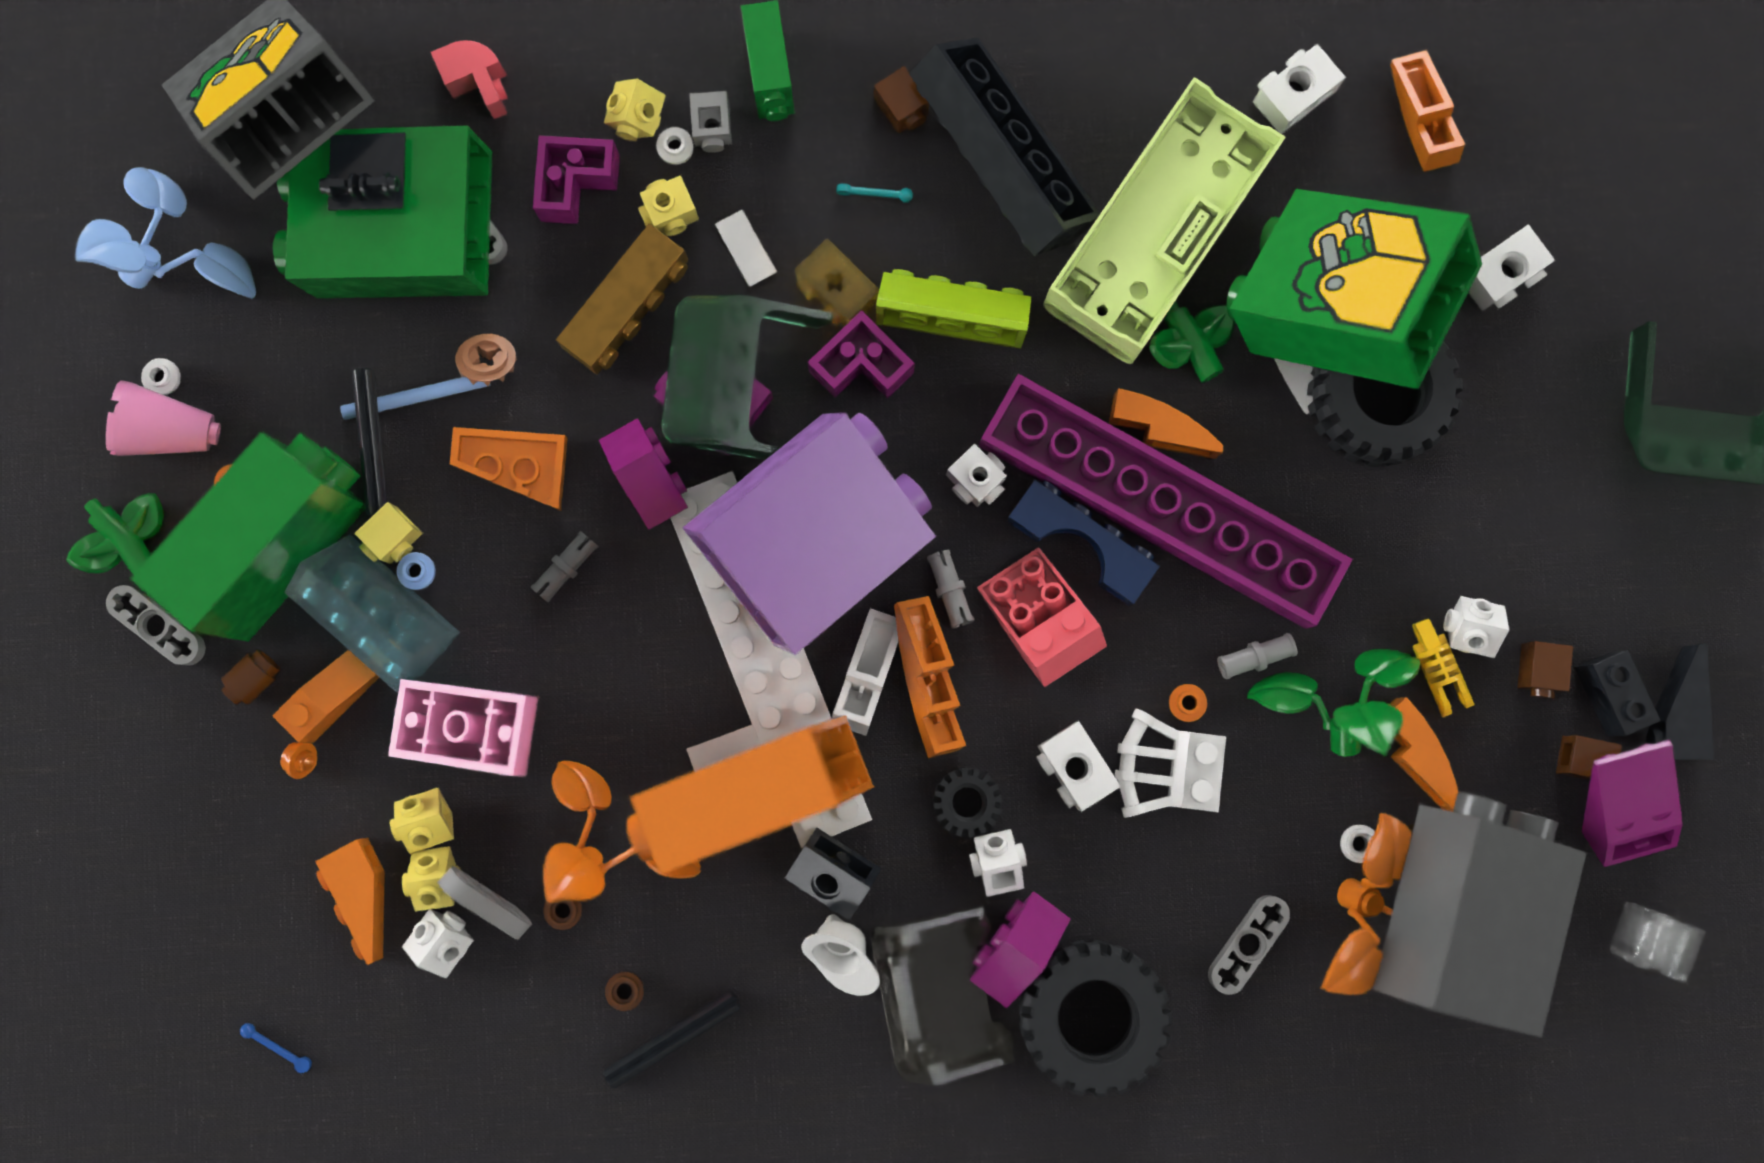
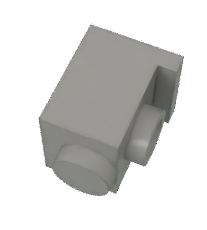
[690,91,732,153]

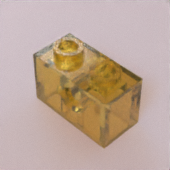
[795,238,879,326]

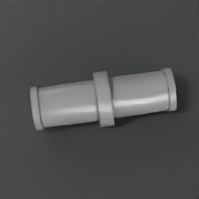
[927,550,974,628]
[1217,633,1298,680]

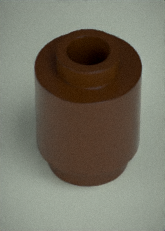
[221,649,280,705]

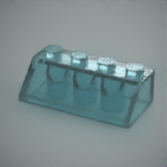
[285,535,460,692]

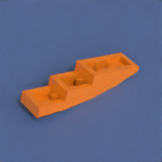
[894,596,966,758]

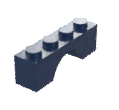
[1006,480,1160,607]

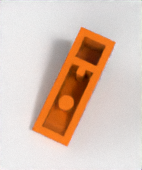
[272,636,394,743]

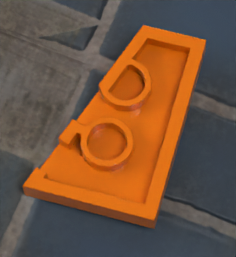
[450,427,567,511]

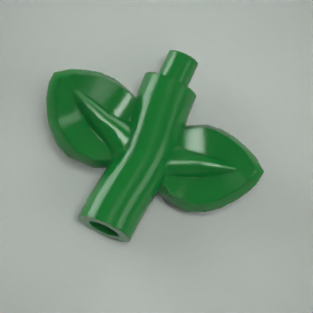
[1149,300,1235,383]
[66,493,164,575]

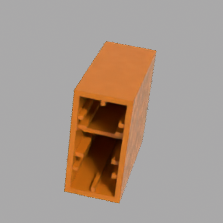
[627,715,874,875]

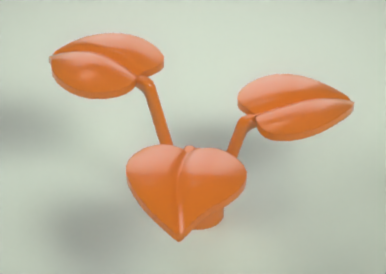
[544,761,701,903]
[1321,813,1412,995]

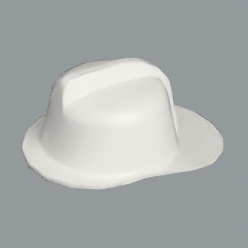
[801,914,880,996]

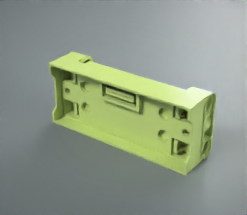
[1043,77,1286,364]

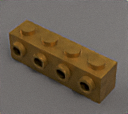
[556,224,688,375]

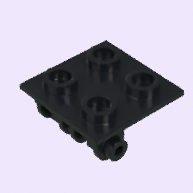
[319,133,406,211]

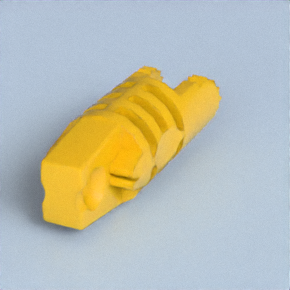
[1412,619,1475,717]

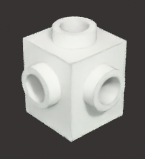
[946,444,1006,507]
[1443,596,1509,658]
[969,829,1027,897]
[402,909,473,978]

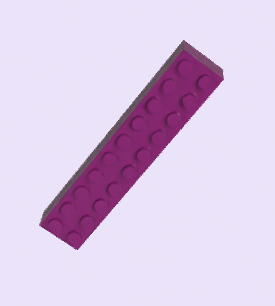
[979,374,1353,629]

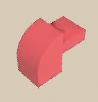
[431,40,508,119]

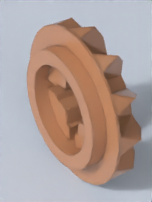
[455,334,517,386]

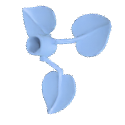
[76,167,256,299]

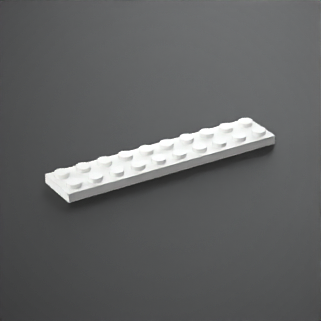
[671,471,872,849]

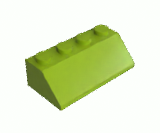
[876,269,1031,349]

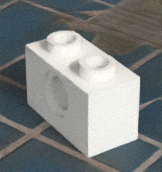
[1253,44,1346,134]
[1469,224,1555,311]
[1037,721,1121,811]

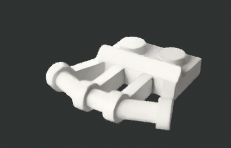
[1115,708,1226,818]

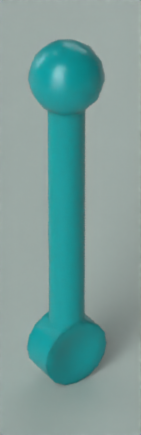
[836,184,913,203]

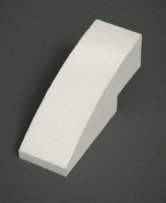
[832,608,898,736]

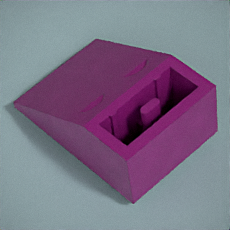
[1581,740,1683,867]

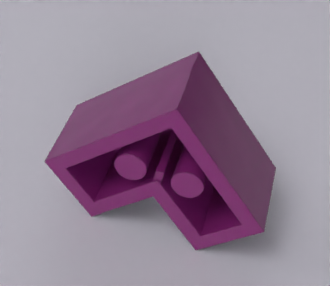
[533,135,620,224]
[807,310,915,398]
[599,418,688,530]
[970,891,1071,1008]

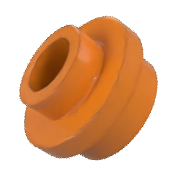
[1169,684,1207,722]
[280,742,317,779]

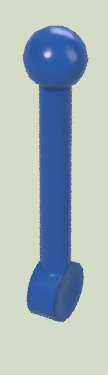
[240,1023,312,1073]

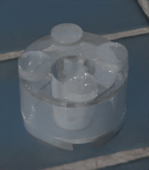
[1610,901,1706,983]

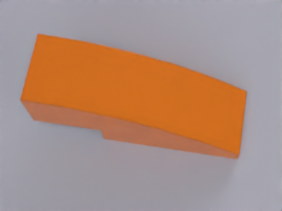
[1390,50,1465,172]
[1109,388,1224,459]
[1389,697,1458,812]

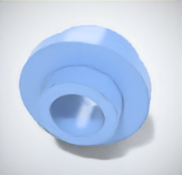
[397,552,436,590]

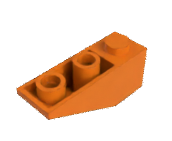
[315,838,385,965]

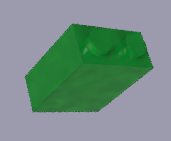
[741,0,795,121]

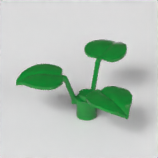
[1247,649,1420,757]

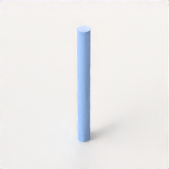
[340,377,490,420]

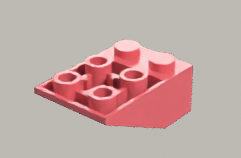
[977,547,1107,688]

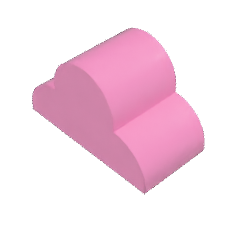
[388,679,538,776]

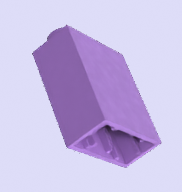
[682,413,936,655]

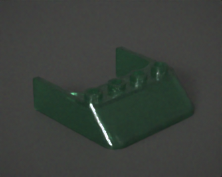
[662,295,833,460]
[1624,321,1764,485]

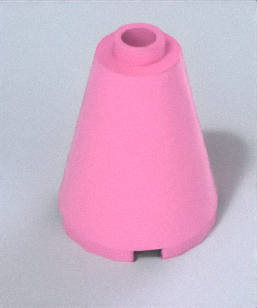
[106,380,221,456]

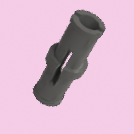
[531,531,599,603]

